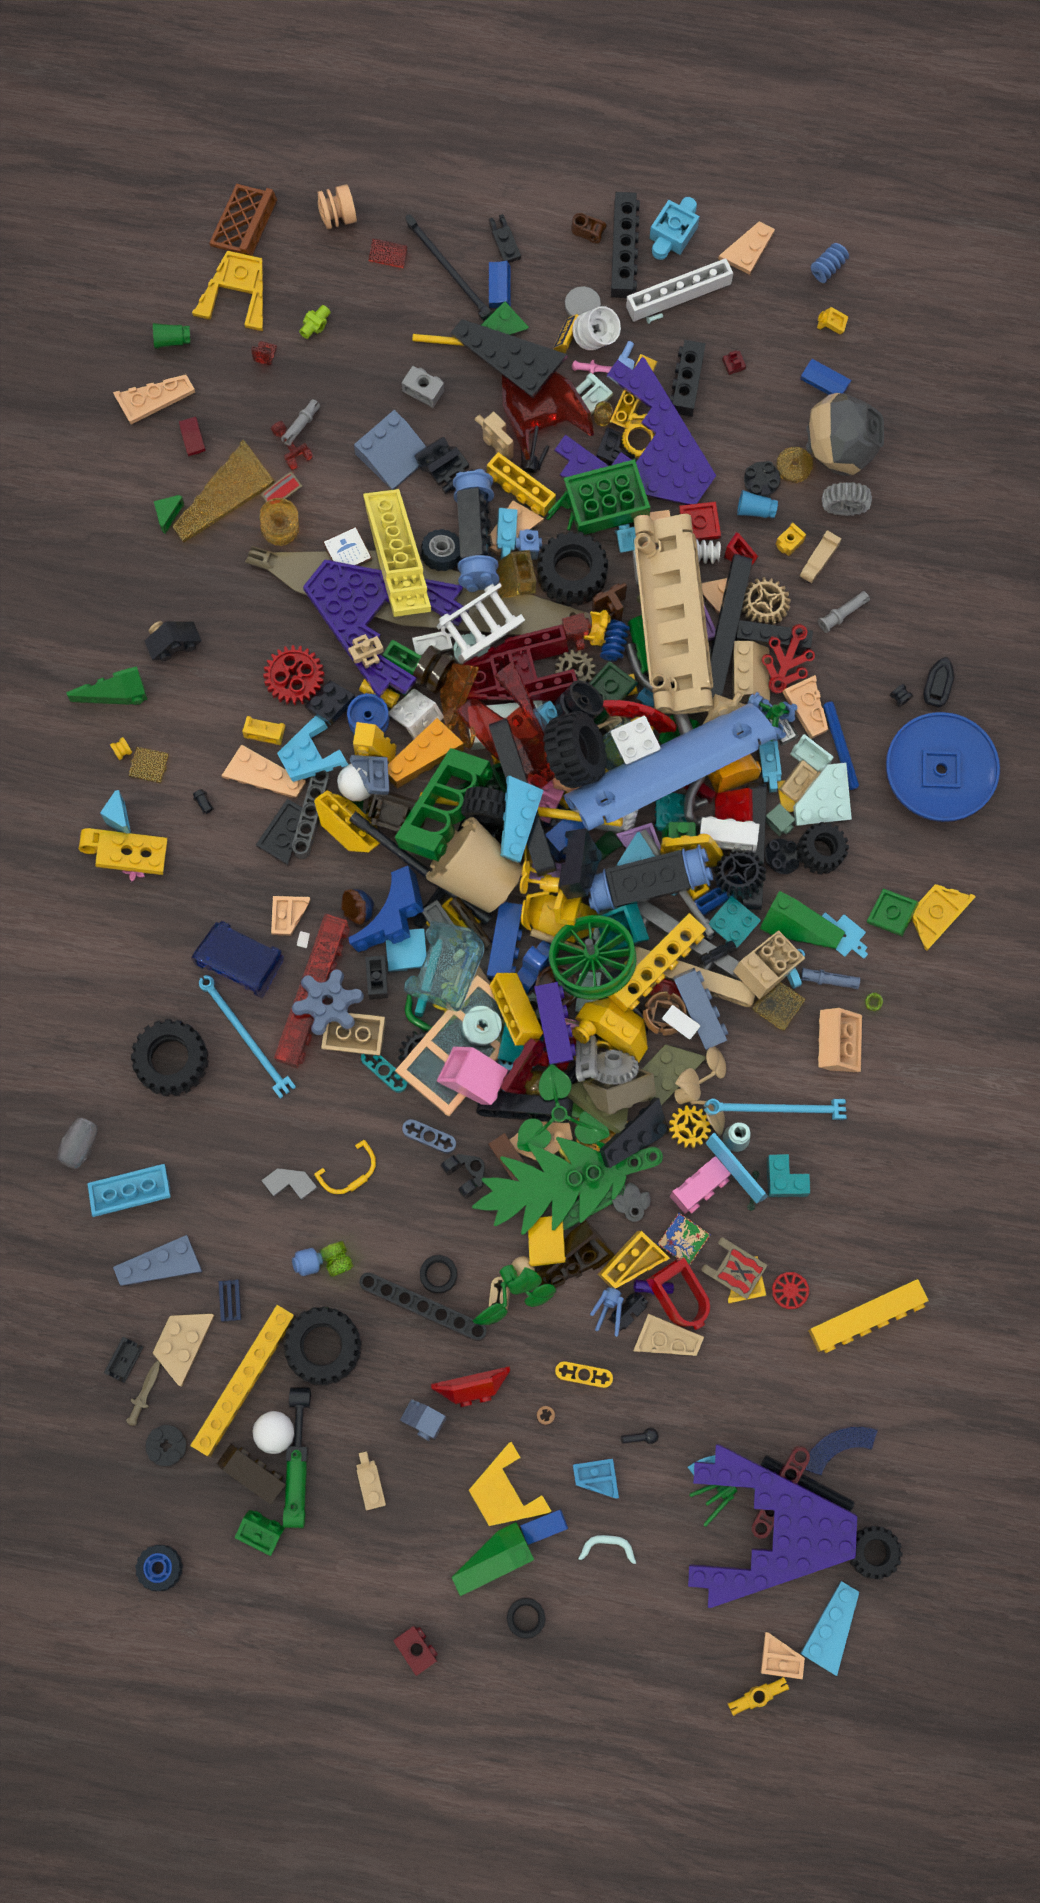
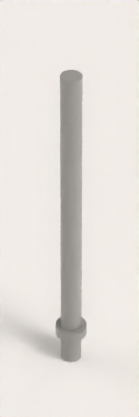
[641,830,714,937]

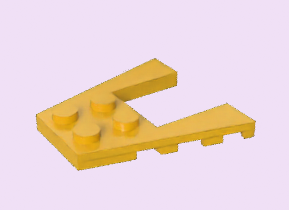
[192,251,263,331]

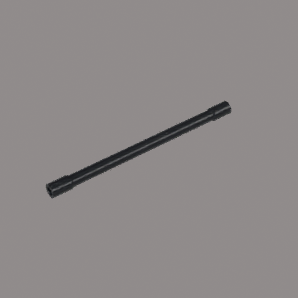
[349,812,493,925]

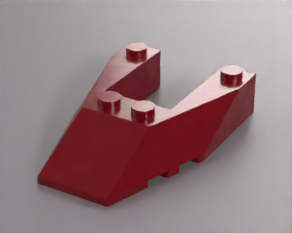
[457,624,577,701]

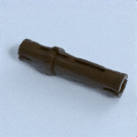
[449,896,493,949]

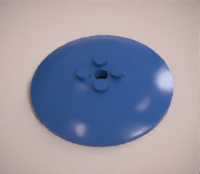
[886,712,1000,822]

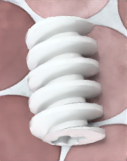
[696,539,721,564]

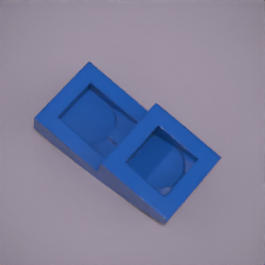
[520,1509,568,1545]

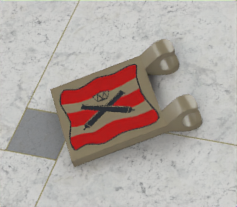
[702,1237,768,1299]

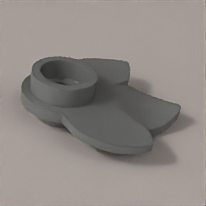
[612,1182,651,1222]

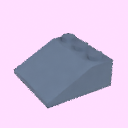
[354,410,426,490]

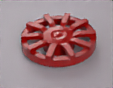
[772,1272,809,1310]

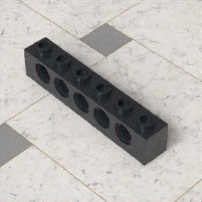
[611,192,640,298]

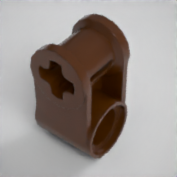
[571,213,607,243]

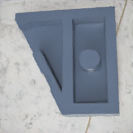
[350,755,389,795]

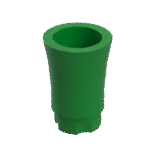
[153,323,191,349]

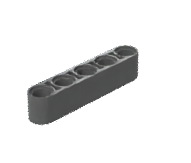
[292,770,330,859]

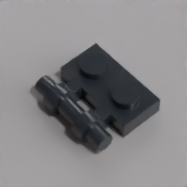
[430,451,474,494]

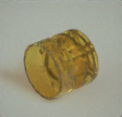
[259,498,299,546]

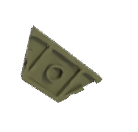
[642,1044,706,1106]
[567,1078,628,1134]

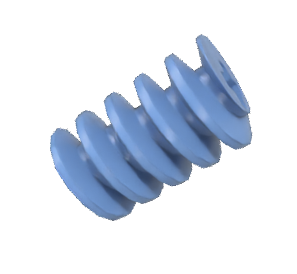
[811,243,849,283]

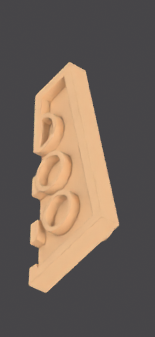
[113,375,195,424]
[222,745,306,799]

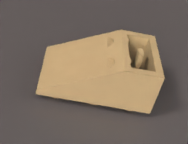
[733,930,805,999]

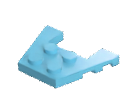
[277,716,349,782]

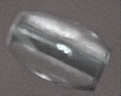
[57,1117,98,1169]

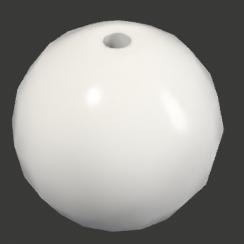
[337,764,372,802]
[253,1411,294,1454]

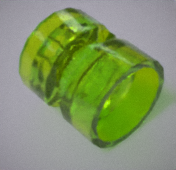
[320,1241,354,1277]

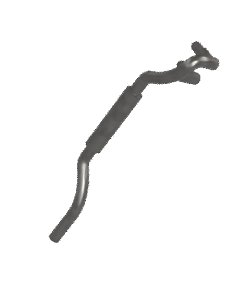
[625,643,713,830]

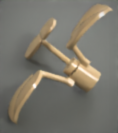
[675,1046,726,1136]

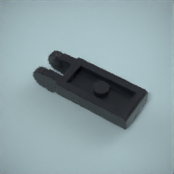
[488,214,521,263]

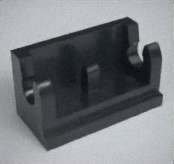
[104,1337,144,1383]

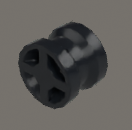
[889,684,913,707]

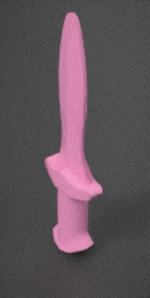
[572,360,613,374]

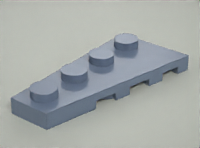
[113,1235,202,1286]

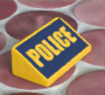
[553,314,579,353]

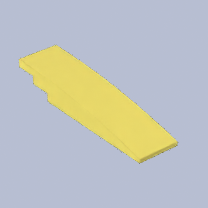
[363,489,431,617]

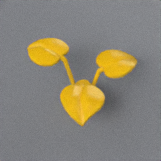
[520,843,560,930]

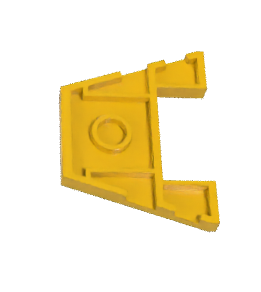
[469,1442,551,1526]

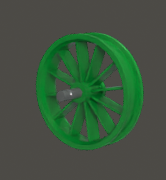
[549,915,637,1000]

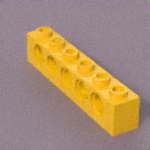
[609,913,706,1012]

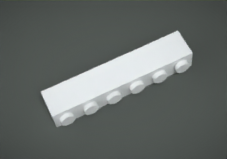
[626,258,733,322]

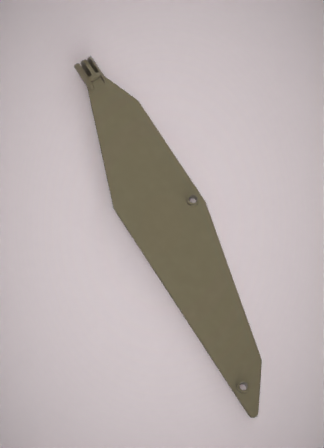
[245,546,592,635]

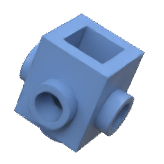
[515,529,542,559]

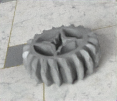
[822,482,872,516]

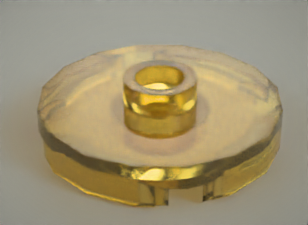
[776,447,813,483]

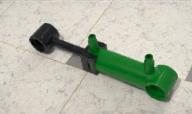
[283,1387,311,1528]

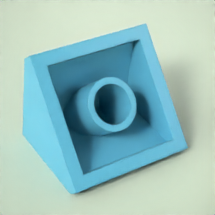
[100,790,131,834]

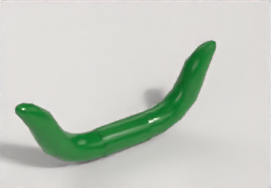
[404,994,455,1033]

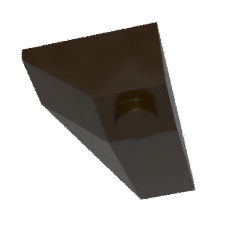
[538,1220,615,1288]

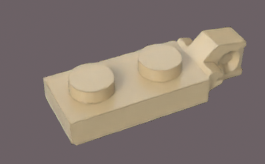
[356,1451,386,1511]

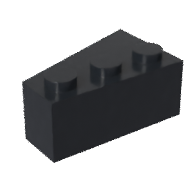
[559,828,602,899]

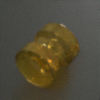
[594,401,613,426]

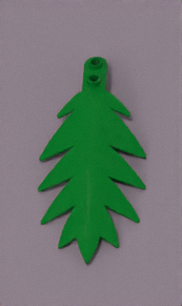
[472,1137,663,1235]

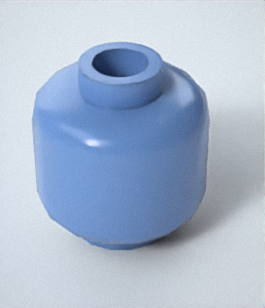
[292,1248,323,1276]

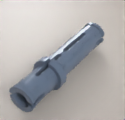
[801,968,860,990]

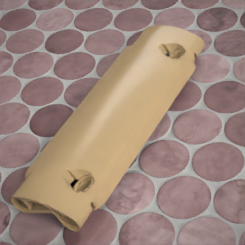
[634,514,713,714]

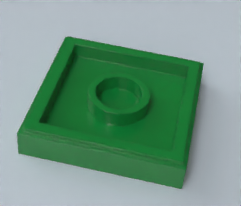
[867,888,919,936]

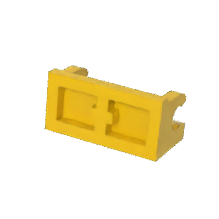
[242,716,286,745]

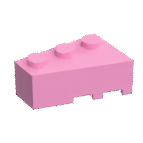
[670,1156,731,1214]

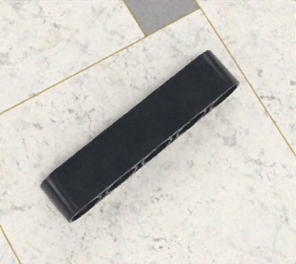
[476,1092,574,1123]

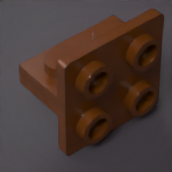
[592,582,627,621]

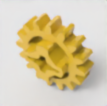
[669,1105,711,1148]

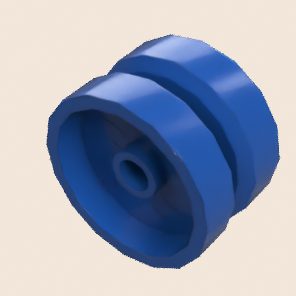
[347,693,390,735]

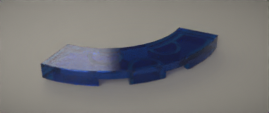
[805,1427,878,1475]

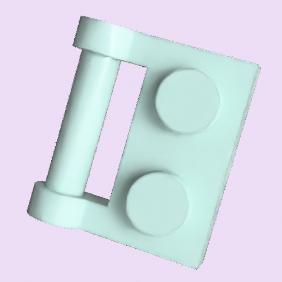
[564,373,613,419]

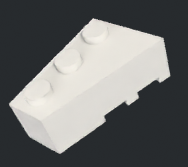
[700,816,759,853]

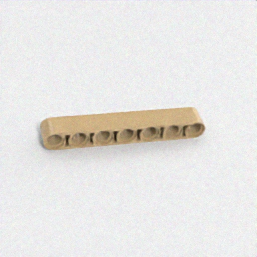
[627,946,756,1007]

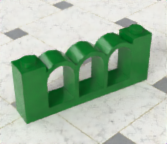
[395,748,493,862]

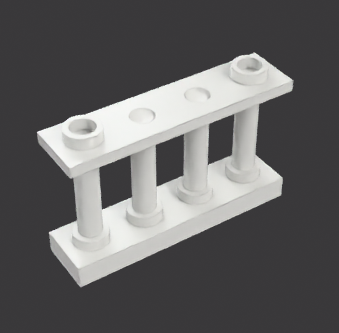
[436,583,525,664]

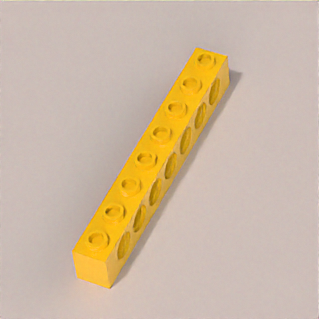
[190,1305,296,1457]

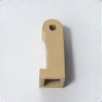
[800,530,841,584]

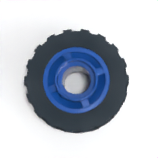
[135,1545,183,1591]

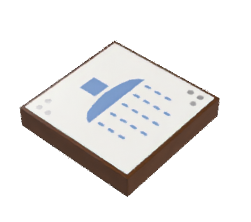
[323,527,372,566]

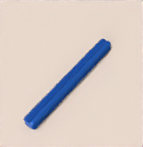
[823,702,859,790]

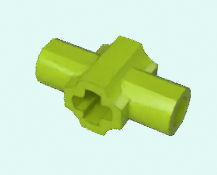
[299,305,331,339]

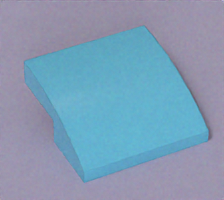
[386,929,427,972]

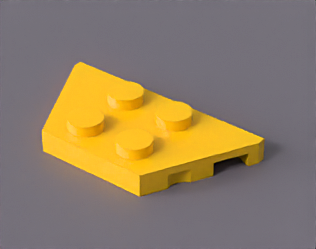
[912,884,976,951]

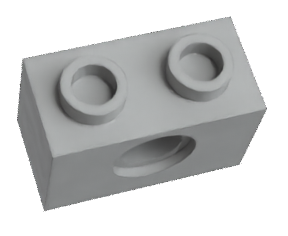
[402,366,444,408]

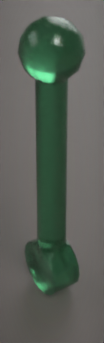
[747,1170,760,1211]

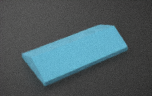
[706,1133,769,1204]
[87,1164,171,1217]

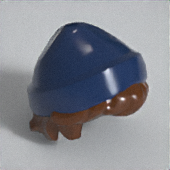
[341,889,375,925]

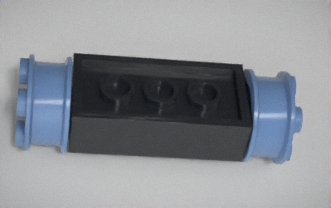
[453,469,499,592]
[589,844,713,914]

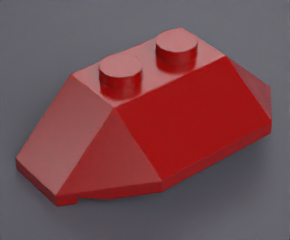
[431,1367,510,1407]

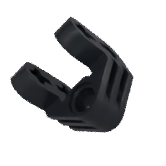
[440,1154,485,1199]

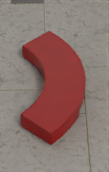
[603,700,677,733]

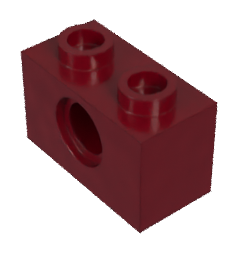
[393,1625,438,1676]

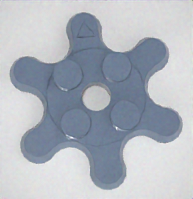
[292,969,364,1035]

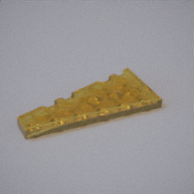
[173,439,275,543]

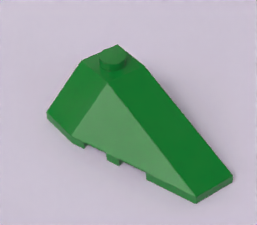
[66,666,148,705]
[760,891,845,949]
[452,1522,534,1596]

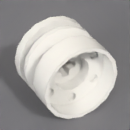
[572,306,621,351]

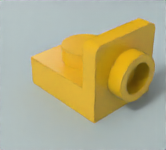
[817,307,848,334]

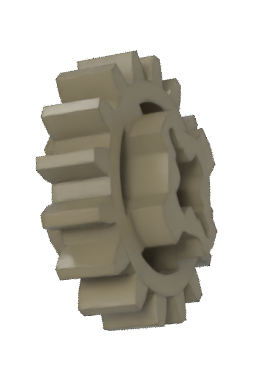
[555,650,595,683]

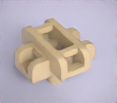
[348,634,384,668]

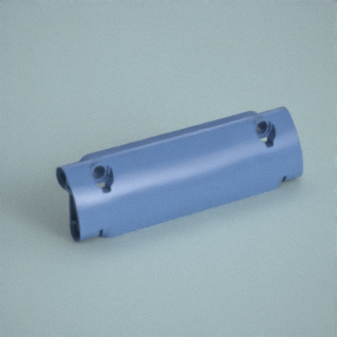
[564,703,777,831]

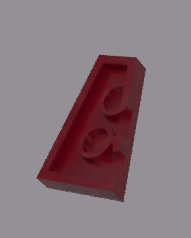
[500,1038,546,1094]

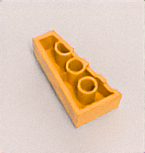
[388,718,464,789]

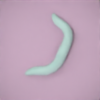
[578,1535,636,1564]

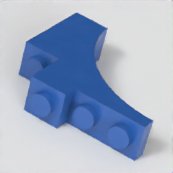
[348,866,424,952]

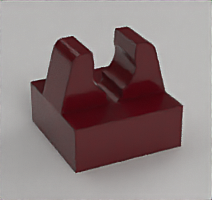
[722,351,746,375]

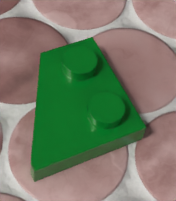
[481,301,529,335]

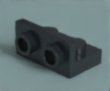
[414,437,460,473]

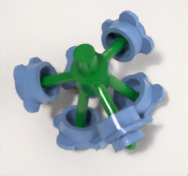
[747,692,798,742]

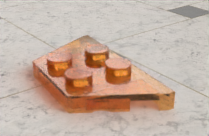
[440,663,479,731]

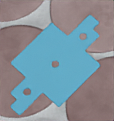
[822,913,868,958]

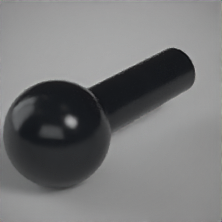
[621,1428,659,1444]

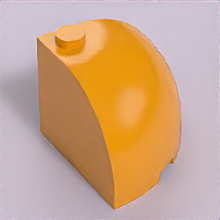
[708,754,761,794]

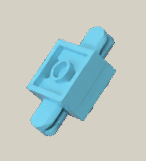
[649,197,700,260]

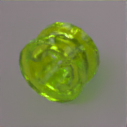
[865,993,883,1011]

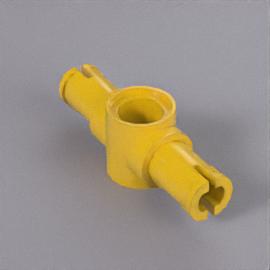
[728,1677,789,1716]

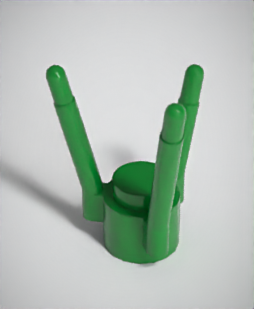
[546,491,574,531]
[689,1485,738,1527]

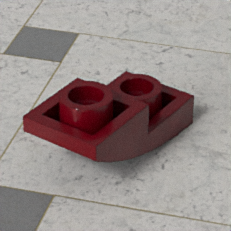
[179,416,206,456]

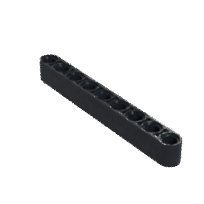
[710,554,753,699]
[489,718,557,877]

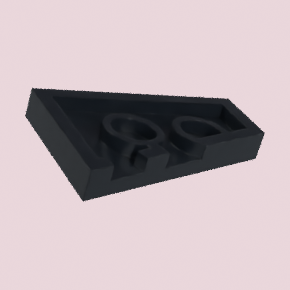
[256,798,302,866]

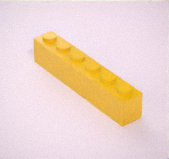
[808,1279,929,1353]

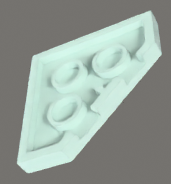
[793,763,852,826]

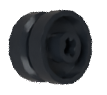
[555,680,604,720]

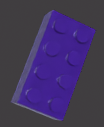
[534,982,576,1065]

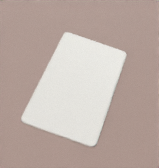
[662,1005,700,1039]

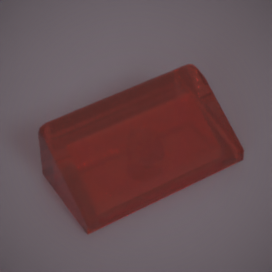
[369,239,408,268]

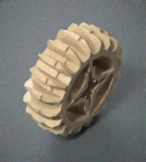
[741,577,791,625]

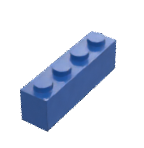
[487,902,522,980]

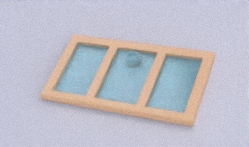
[395,975,505,1116]

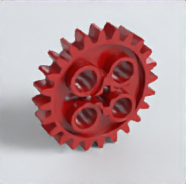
[263,645,325,705]

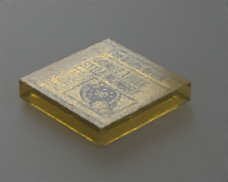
[752,982,806,1031]

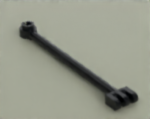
[405,214,492,321]

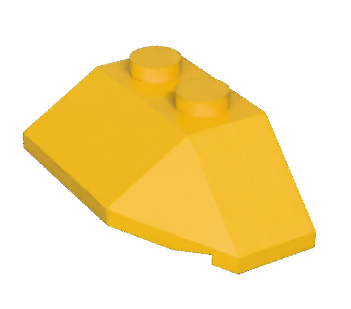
[314,790,380,853]
[527,894,601,943]
[575,998,648,1063]

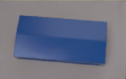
[489,261,511,308]
[801,359,851,395]
[694,887,734,916]

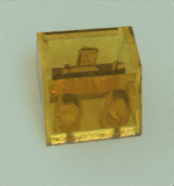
[496,550,536,598]

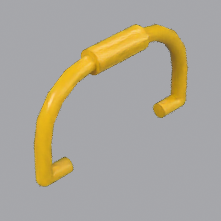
[314,1140,376,1194]

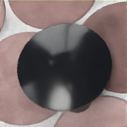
[744,461,780,496]
[765,839,799,875]

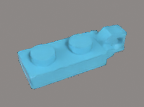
[496,508,518,560]
[758,741,782,793]

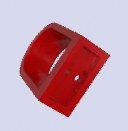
[646,1257,710,1330]

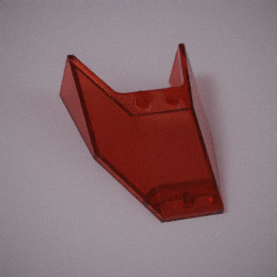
[502,372,594,460]
[455,661,555,789]

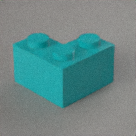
[766,1154,810,1197]

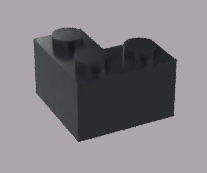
[145,621,202,662]

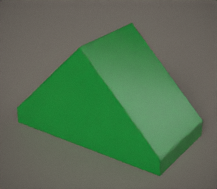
[154,495,184,534]

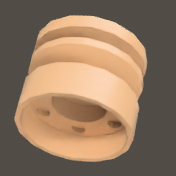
[317,184,357,230]

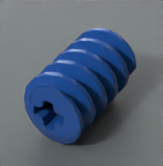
[600,619,630,662]

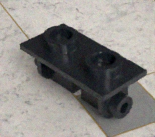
[608,1292,648,1331]

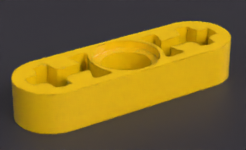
[555,1362,613,1388]

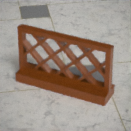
[209,184,277,256]

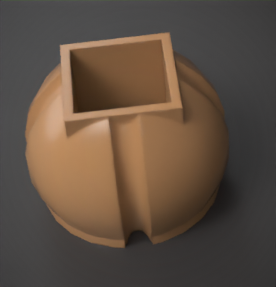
[643,991,687,1036]

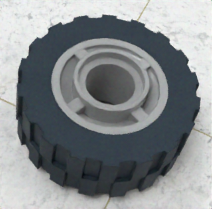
[421,529,461,571]

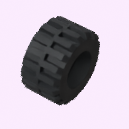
[461,787,506,826]
[797,822,849,875]
[850,1526,903,1579]

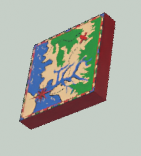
[656,1212,711,1266]

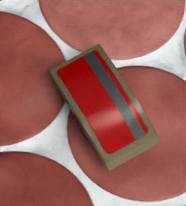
[261,471,303,509]

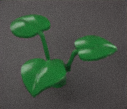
[517,1065,610,1152]
[472,1265,556,1325]

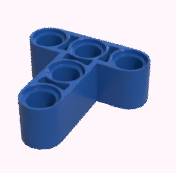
[517,941,551,995]

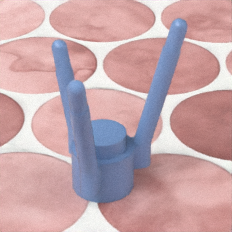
[590,1288,624,1337]

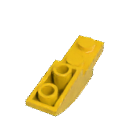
[610,354,658,429]

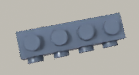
[673,968,729,1050]

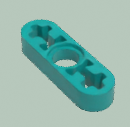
[361,1054,407,1093]

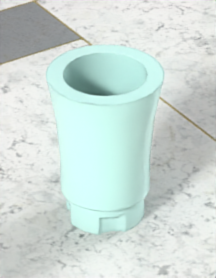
[723,1123,750,1152]

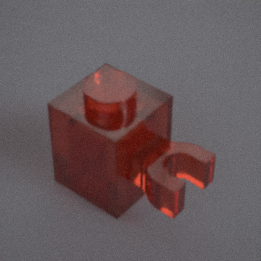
[561,613,591,651]

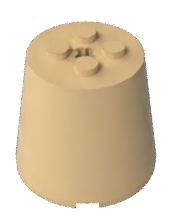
[426,817,522,913]

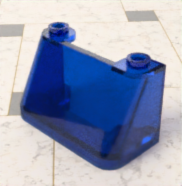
[191,921,284,999]

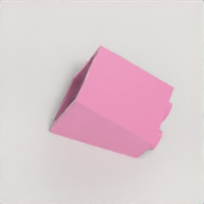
[437,1047,508,1105]

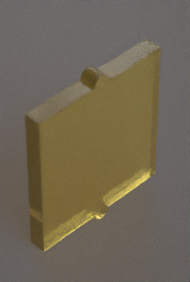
[128,746,169,783]

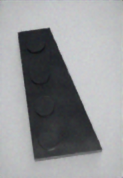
[600,1097,670,1168]

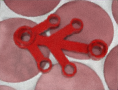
[761,624,815,694]

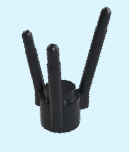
[520,425,549,474]

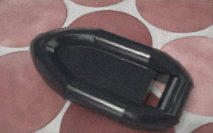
[923,657,954,708]

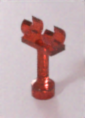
[271,421,313,470]

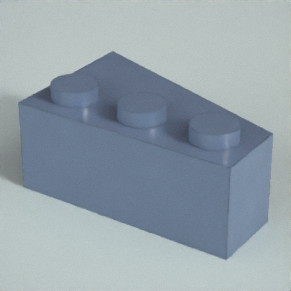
[400,1399,446,1441]

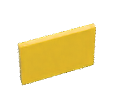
[528,1216,566,1267]

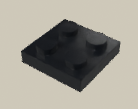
[305,680,356,726]

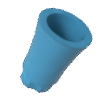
[737,490,778,518]

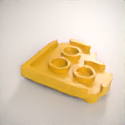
[660,834,724,867]

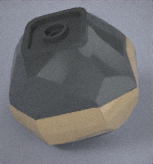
[806,393,884,476]

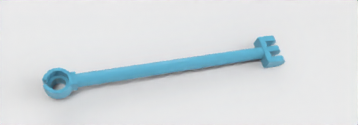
[199,975,296,1099]
[704,1099,847,1120]

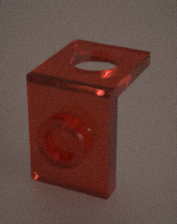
[251,341,277,365]

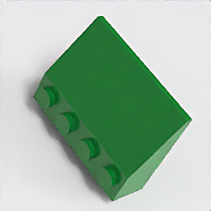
[564,459,650,535]

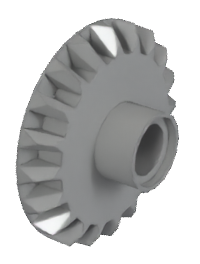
[594,1049,639,1085]

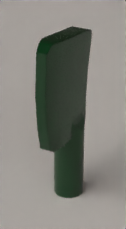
[595,831,622,861]

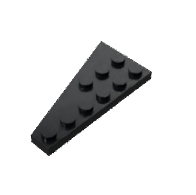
[450,319,568,399]

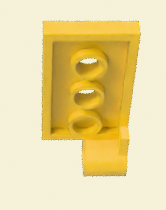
[78,828,167,875]

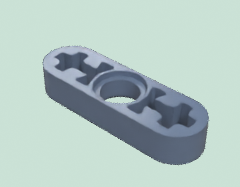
[402,1119,456,1154]

